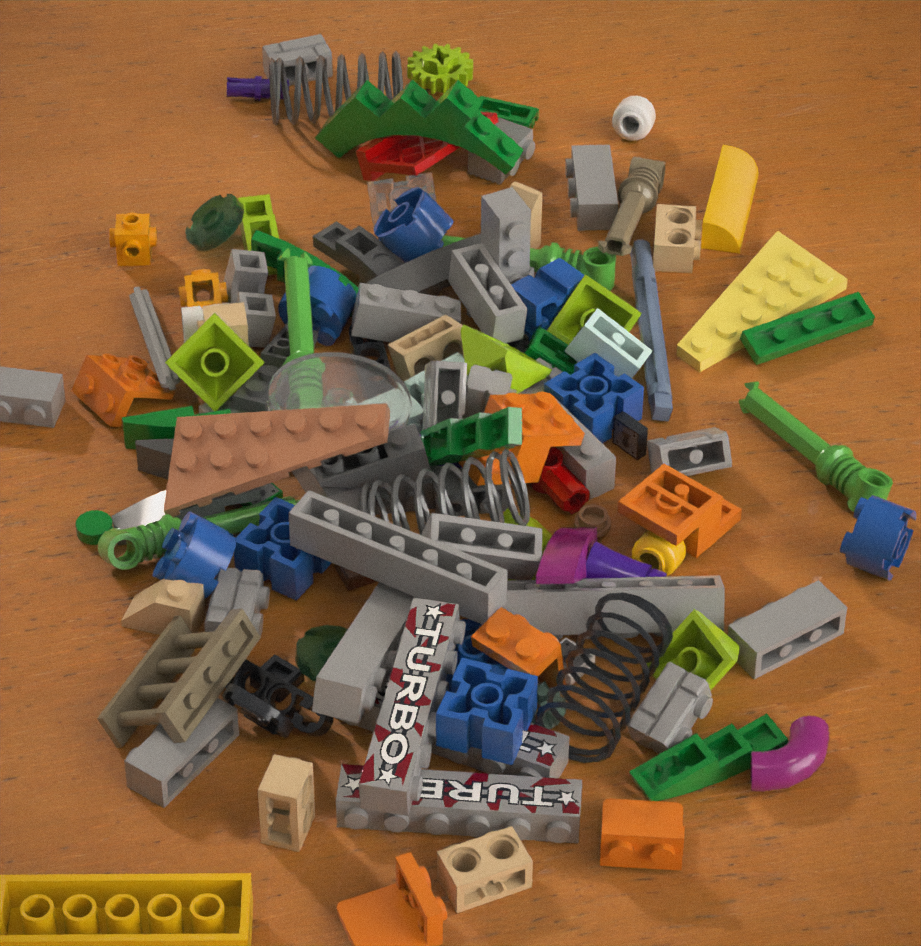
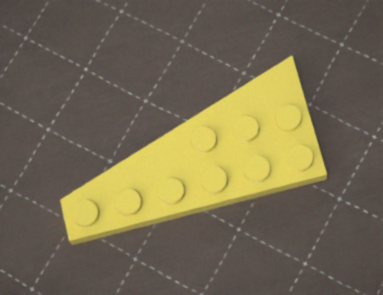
[676,231,848,372]

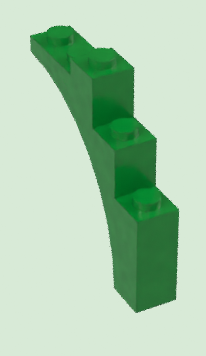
[315,80,524,175]

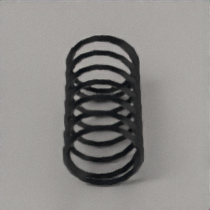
[535,592,673,763]

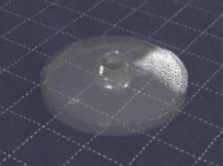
[267,352,412,432]

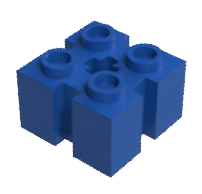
[511,258,584,341]
[544,353,644,444]
[234,497,332,601]
[436,658,538,765]

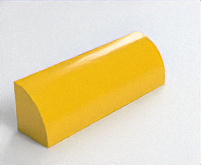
[701,145,758,254]

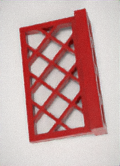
[356,98,499,181]

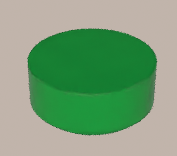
[76,510,113,545]

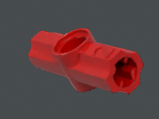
[530,447,590,515]

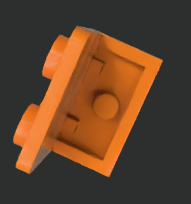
[71,353,175,428]
[471,607,566,688]
[600,798,685,871]
[337,852,447,946]

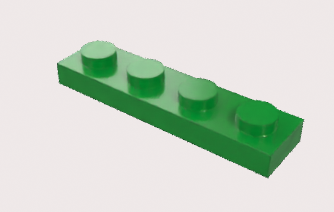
[740,292,875,365]

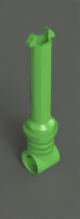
[441,235,616,290]
[279,248,330,410]
[739,381,893,512]
[98,496,300,570]

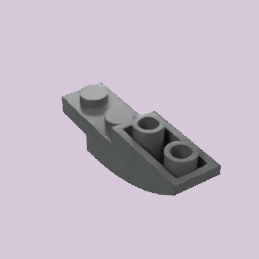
[313,221,404,285]
[232,324,319,412]
[367,466,508,516]

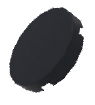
[222,684,295,739]

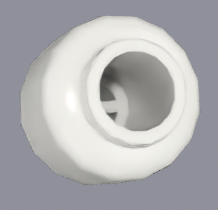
[612,96,656,141]

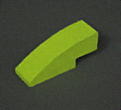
[237,194,279,275]

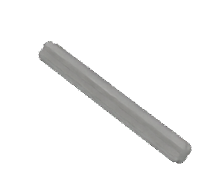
[129,287,180,391]

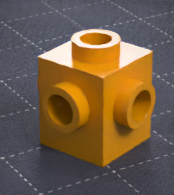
[109,213,157,266]
[179,269,228,309]

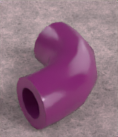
[751,716,830,792]

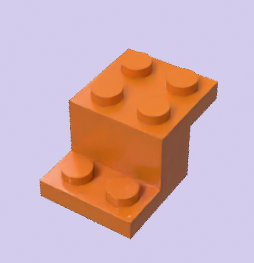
[458,391,585,486]
[618,463,742,558]

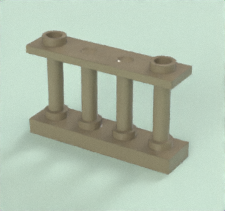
[97,608,261,748]

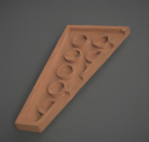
[163,403,390,517]

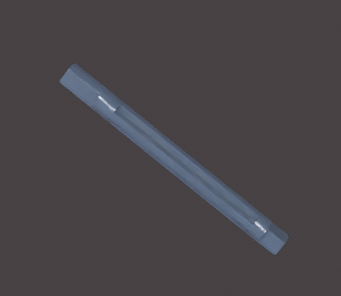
[630,240,673,422]

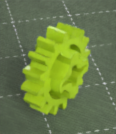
[407,44,473,94]

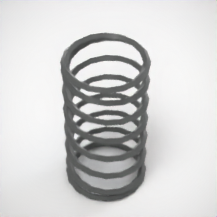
[269,51,403,126]
[360,448,530,535]

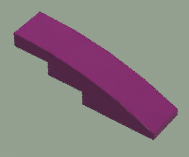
[536,527,597,584]

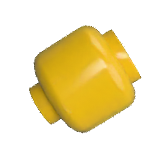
[632,530,686,577]

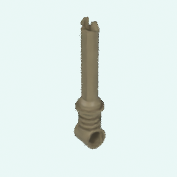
[598,157,666,256]

